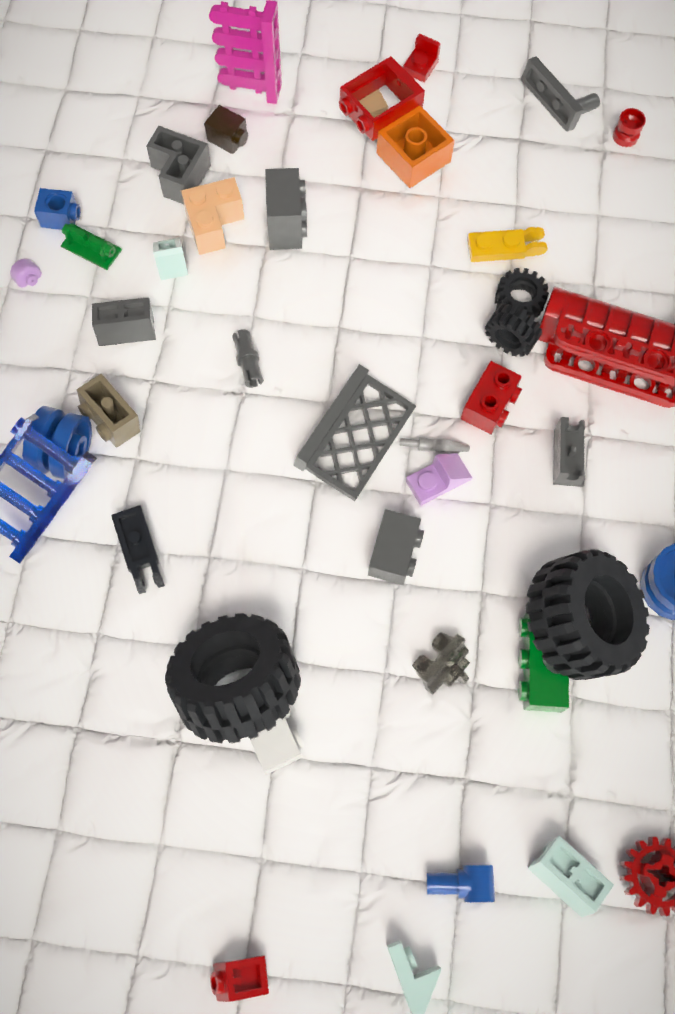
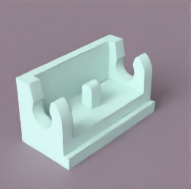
[528,836,614,917]

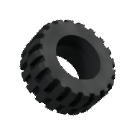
[526,549,650,680]
[165,613,301,744]

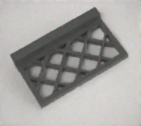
[293,364,416,502]

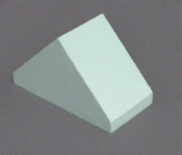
[153,237,188,280]

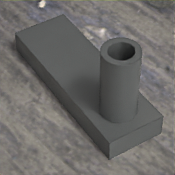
[521,56,600,132]

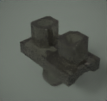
[412,632,470,695]

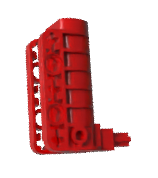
[538,286,675,408]

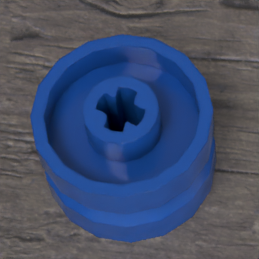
[22,405,92,481]
[640,543,675,620]

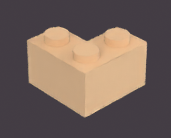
[181,177,244,255]

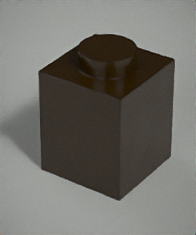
[204,105,248,155]

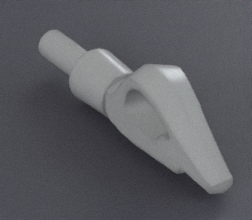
[399,437,470,453]

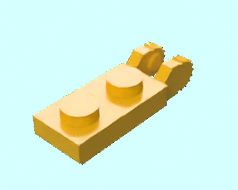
[467,226,548,262]

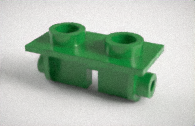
[60,223,122,270]

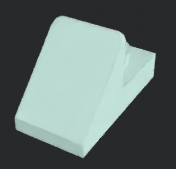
[386,940,442,1014]

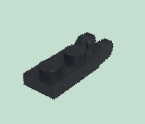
[111,505,165,595]

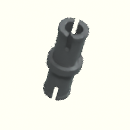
[232,329,264,388]

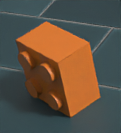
[376,105,455,188]

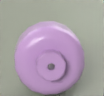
[10,259,42,288]

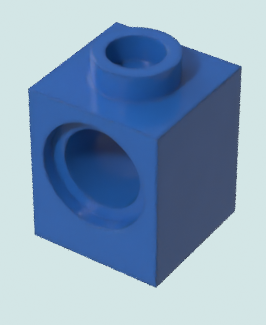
[34,188,81,230]

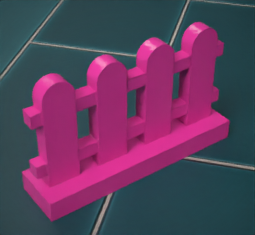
[209,0,282,105]

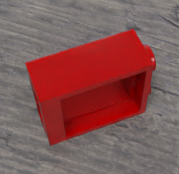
[339,56,425,141]

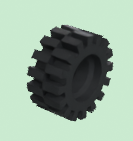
[494,268,549,318]
[485,304,542,357]

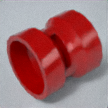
[613,108,646,147]

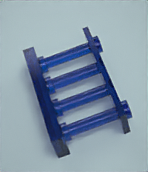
[0,414,97,564]

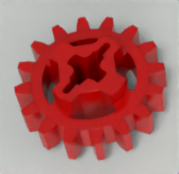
[619,836,675,916]

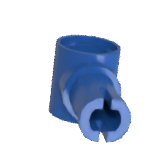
[426,865,495,903]

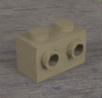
[76,373,141,448]

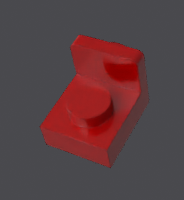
[403,33,441,83]
[210,955,269,1002]

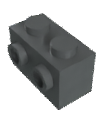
[368,509,425,585]

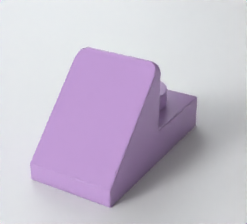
[406,453,473,506]

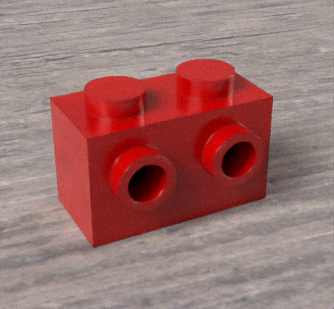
[461,361,523,435]

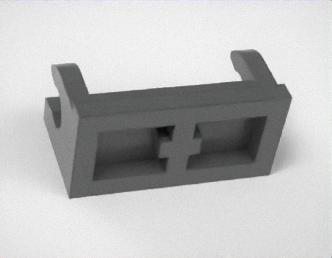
[92,297,156,346]
[553,417,585,487]

